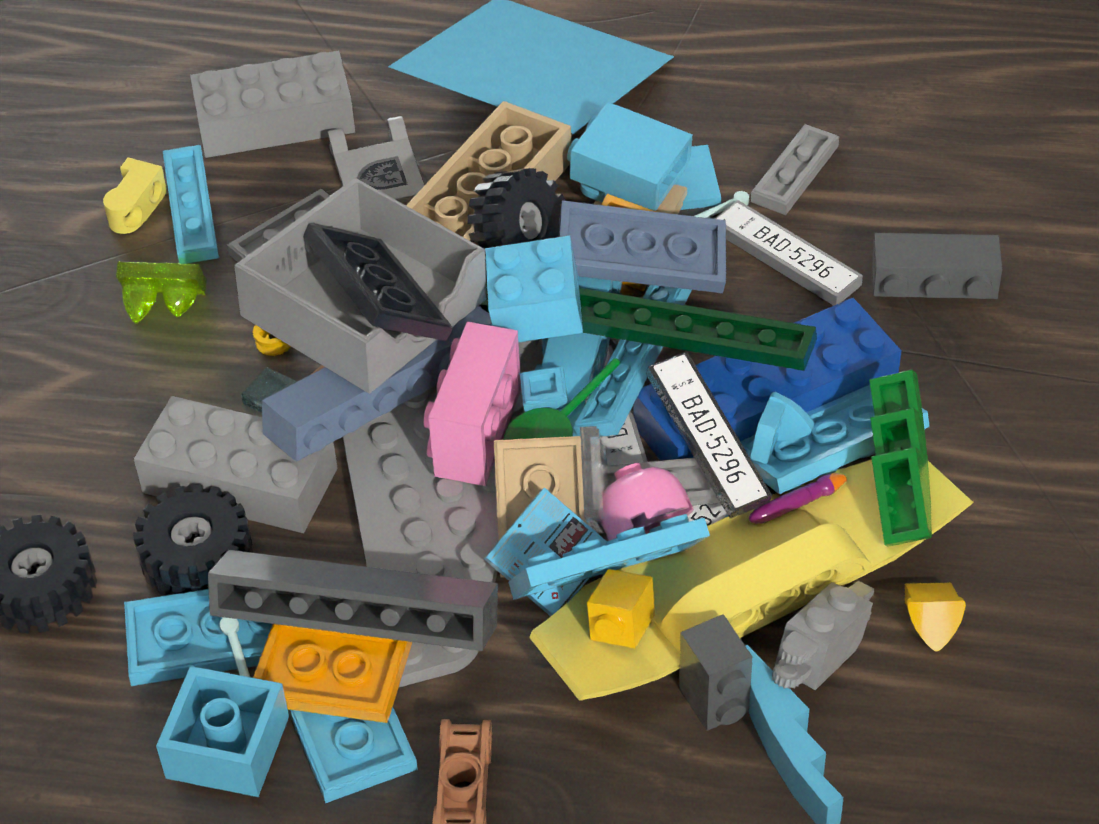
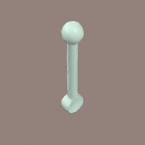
[695,191,749,218]
[220,617,250,677]

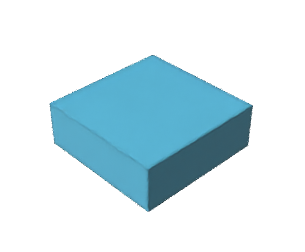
[520,366,568,412]

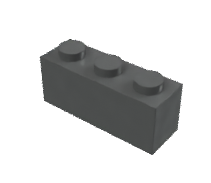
[872,233,1002,299]

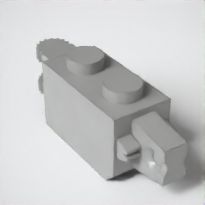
[772,581,874,690]

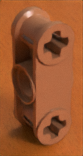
[433,719,492,824]

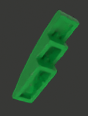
[869,370,932,547]

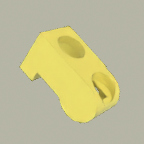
[103,158,167,234]

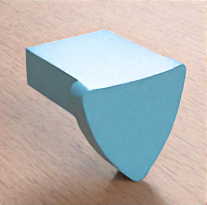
[750,392,814,464]

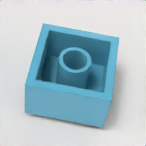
[485,236,583,342]
[156,666,289,797]

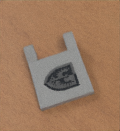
[328,116,424,203]

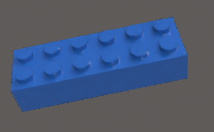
[633,298,902,461]

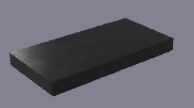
[303,223,453,341]

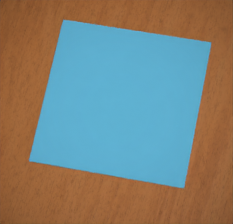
[388,0,674,134]

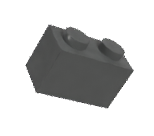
[679,614,753,731]

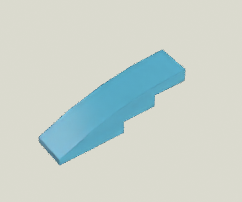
[746,645,844,824]

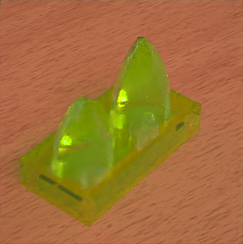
[116,262,207,324]

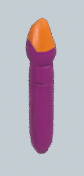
[749,473,847,524]

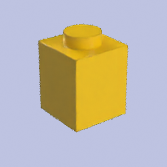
[587,569,655,649]

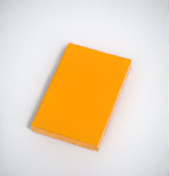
[253,624,412,723]

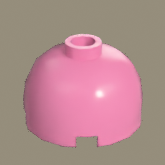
[599,463,694,541]

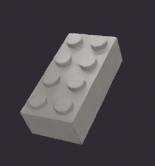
[190,51,355,158]
[134,396,338,533]

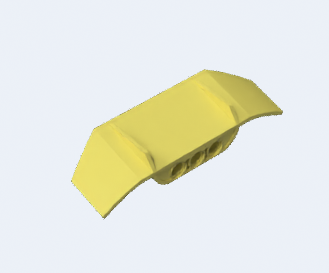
[529,460,974,701]

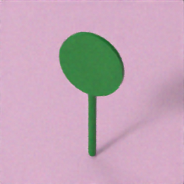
[503,358,620,440]

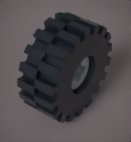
[467,168,565,266]
[133,485,253,596]
[0,515,97,633]

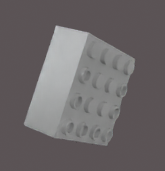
[234,178,486,394]

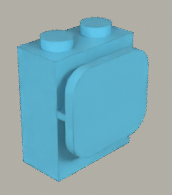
[567,102,693,211]

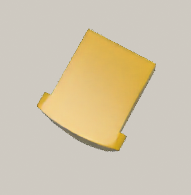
[905,583,966,651]

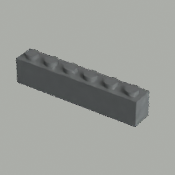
[208,550,498,651]

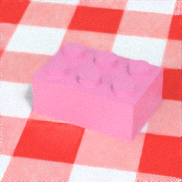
[424,322,521,486]

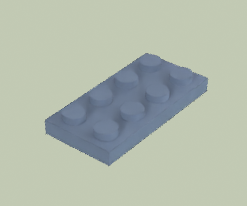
[558,201,726,293]

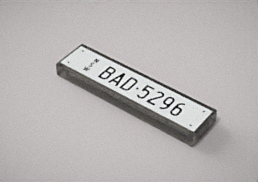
[646,352,772,519]

